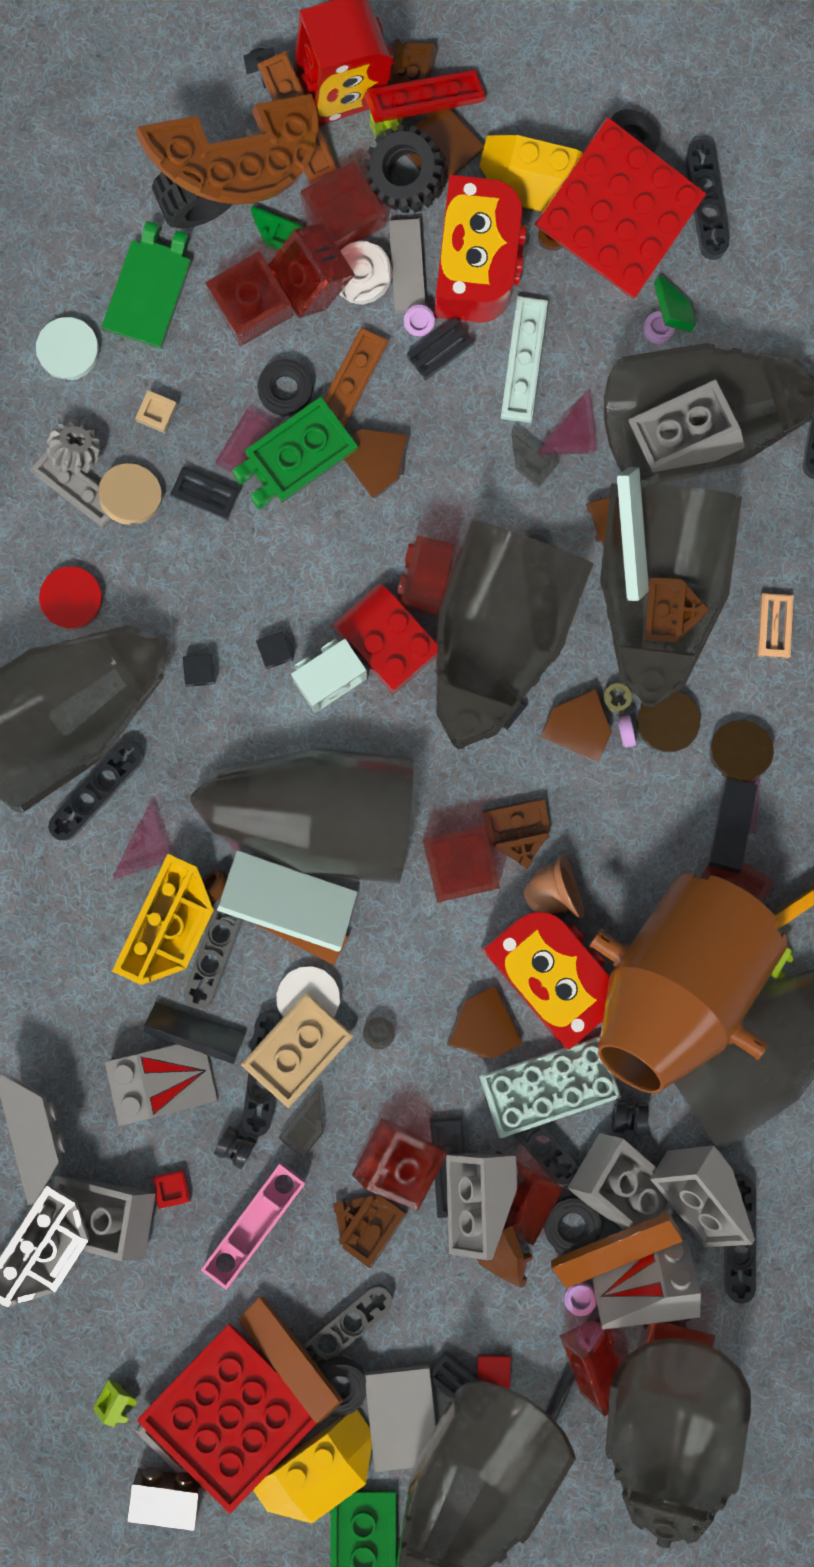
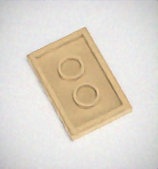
[241,992,354,1108]

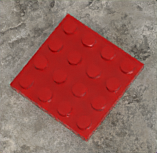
[534,118,706,299]
[136,1322,316,1514]

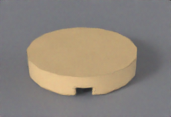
[98,463,161,525]

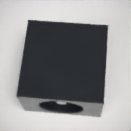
[256,631,293,670]
[182,654,215,687]

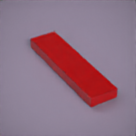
[364,69,486,123]

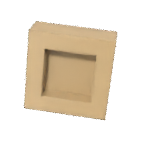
[135,390,178,434]

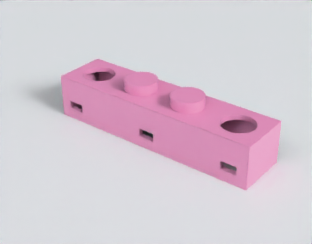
[201,1161,307,1290]

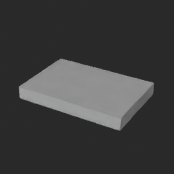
[364,1365,440,1472]

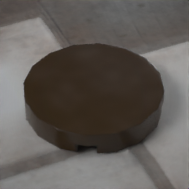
[637,690,700,753]
[709,720,774,782]

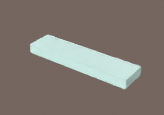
[501,296,548,423]
[617,467,649,601]

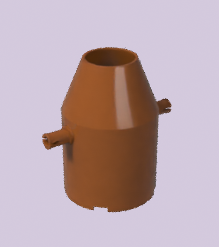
[590,873,787,1093]

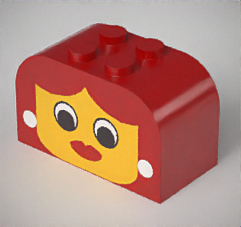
[294,0,394,126]
[434,175,526,323]
[481,912,609,1050]

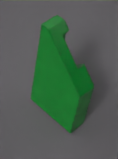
[250,206,305,258]
[654,276,696,332]

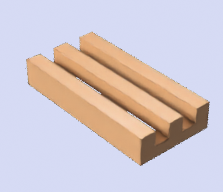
[757,593,794,658]

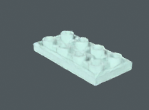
[217,851,357,952]
[479,1036,621,1138]

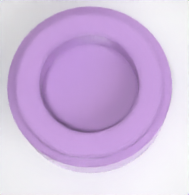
[403,303,435,336]
[643,311,675,344]
[618,715,636,748]
[564,1282,597,1316]

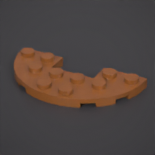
[136,94,318,204]

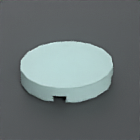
[36,317,99,380]

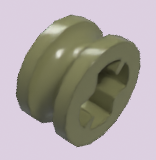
[602,683,632,713]

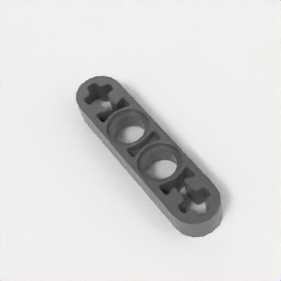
[184,897,244,1009]
[301,1284,392,1366]

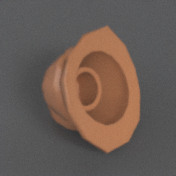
[524,853,584,920]

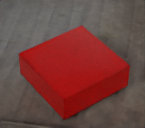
[152,1169,191,1209]
[477,1354,510,1390]

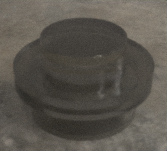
[363,1017,395,1049]

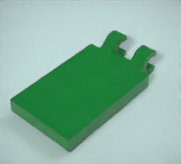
[102,221,192,349]
[232,397,358,510]
[330,1490,396,1567]

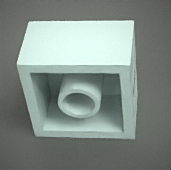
[291,639,367,713]

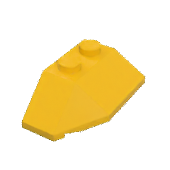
[479,135,582,212]
[112,854,214,985]
[253,1409,372,1523]

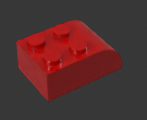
[331,583,441,695]

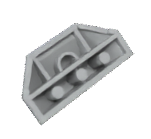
[0,1073,66,1205]
[0,1183,89,1307]

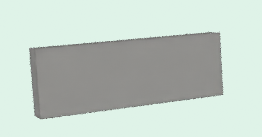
[389,219,425,314]
[30,451,112,529]

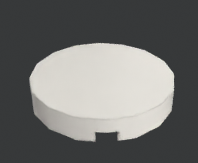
[330,240,393,305]
[276,966,340,1017]

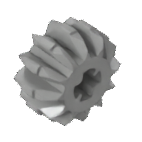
[46,421,100,476]

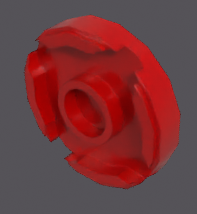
[39,566,103,630]

